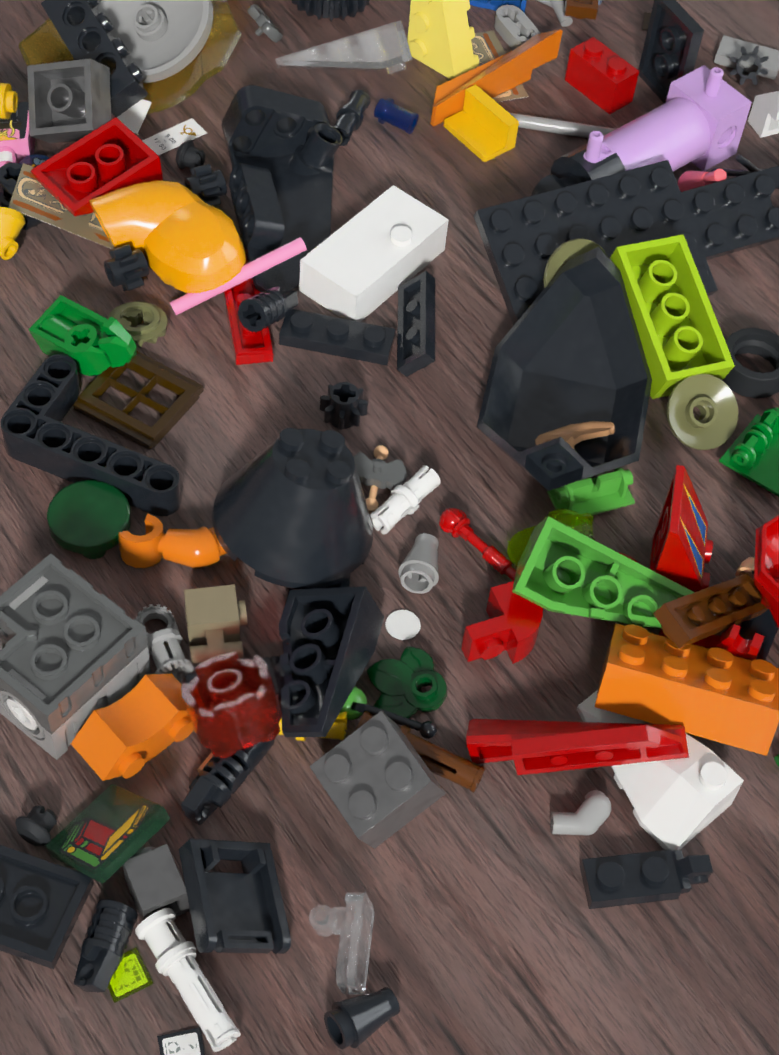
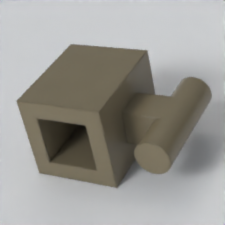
[184,584,247,664]

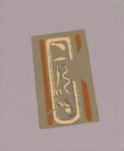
[8,163,114,249]

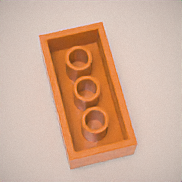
[594,623,779,756]

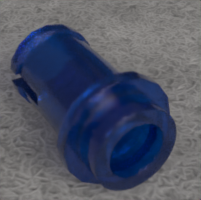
[374,98,419,134]

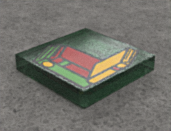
[45,784,170,884]

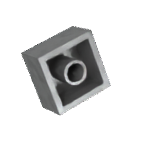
[27,59,111,143]
[309,711,446,849]

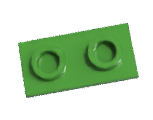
[547,467,635,523]

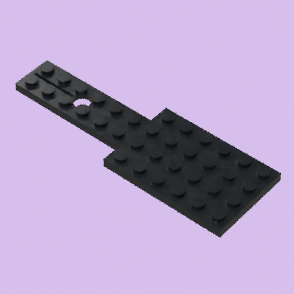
[473,160,779,326]

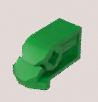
[28,295,137,376]

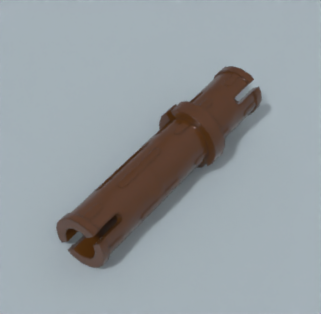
[355,711,486,793]

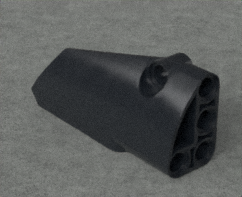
[221,85,342,292]

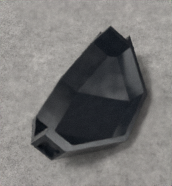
[477,247,652,491]

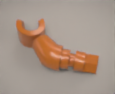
[118,514,227,568]

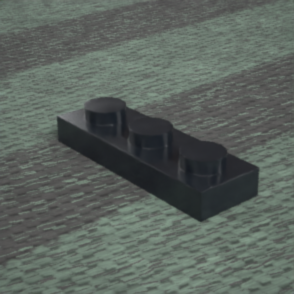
[397,271,435,377]
[279,309,396,366]

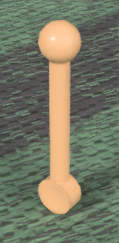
[365,445,389,514]

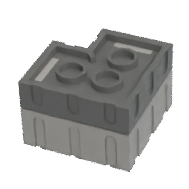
[0,553,151,760]

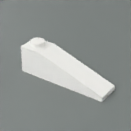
[577,690,744,851]

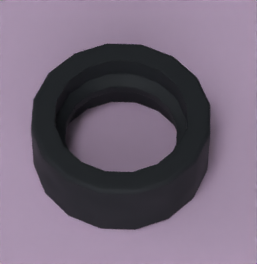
[722,328,779,399]

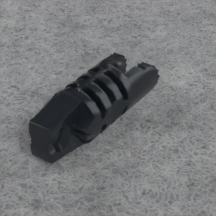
[181,721,275,825]

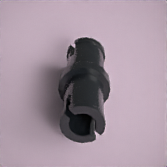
[333,90,371,146]

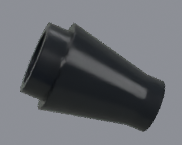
[324,987,400,1049]

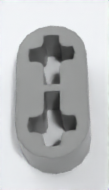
[494,5,540,50]

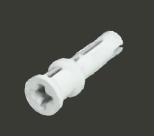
[135,908,241,1052]

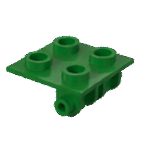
[719,407,779,497]

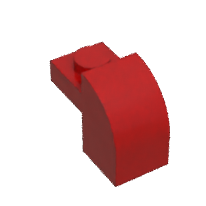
[461,581,543,664]

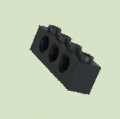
[41,0,149,117]

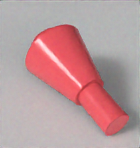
[678,169,726,192]

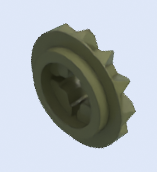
[107,301,168,347]

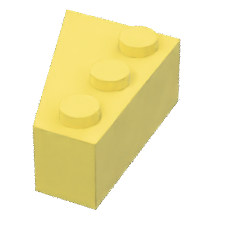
[406,0,479,80]

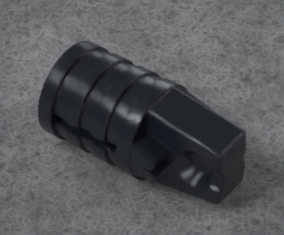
[238,286,298,332]
[74,900,138,993]

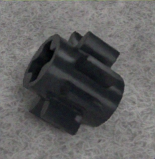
[730,46,769,85]
[184,164,227,206]
[104,244,149,292]
[320,381,368,430]

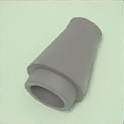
[398,533,439,594]

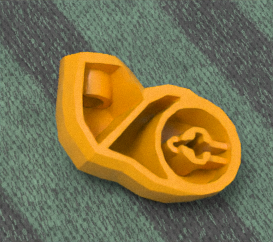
[89,180,246,293]

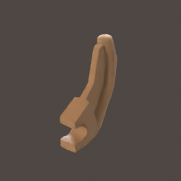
[535,421,615,449]

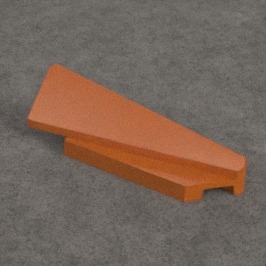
[430,29,563,127]

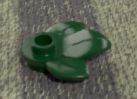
[367,646,448,718]

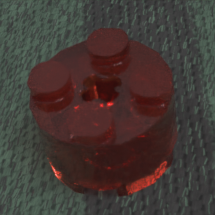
[181,652,282,758]

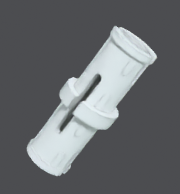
[370,465,441,534]

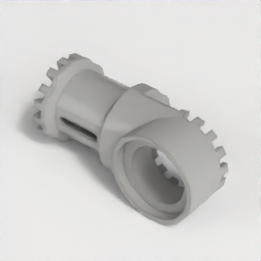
[136,604,194,682]

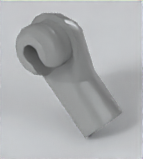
[550,790,611,836]

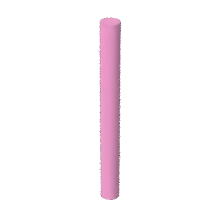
[169,237,307,316]

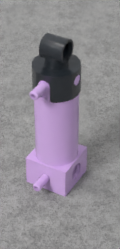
[531,65,752,196]

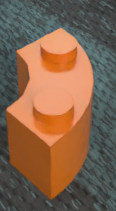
[70,673,204,781]

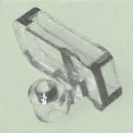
[309,892,374,995]

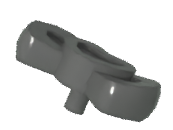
[247,4,283,43]
[353,452,407,490]

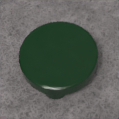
[47,480,131,559]

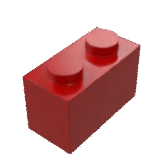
[565,37,639,115]

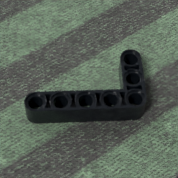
[1,354,181,517]

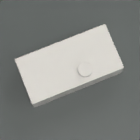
[299,185,449,322]

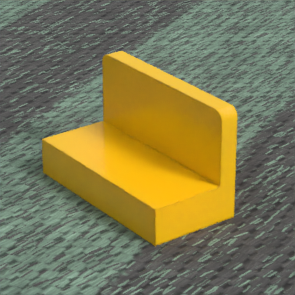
[443,84,519,162]

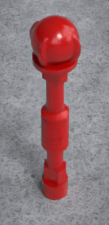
[439,508,516,581]

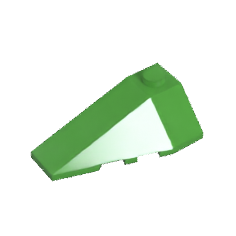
[512,516,695,629]

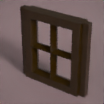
[73,351,204,450]

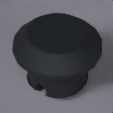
[176,140,206,170]
[15,805,57,846]

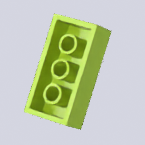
[610,234,735,399]

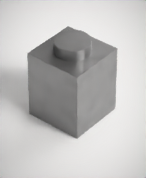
[122,844,189,921]

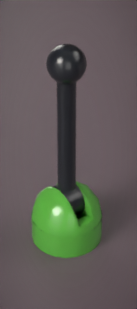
[340,686,437,739]

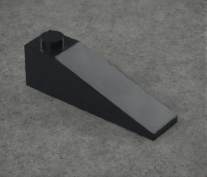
[279,586,384,737]

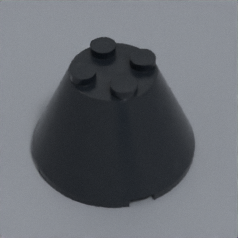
[212,428,373,589]

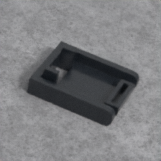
[179,838,291,954]

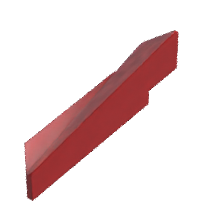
[466,719,689,776]

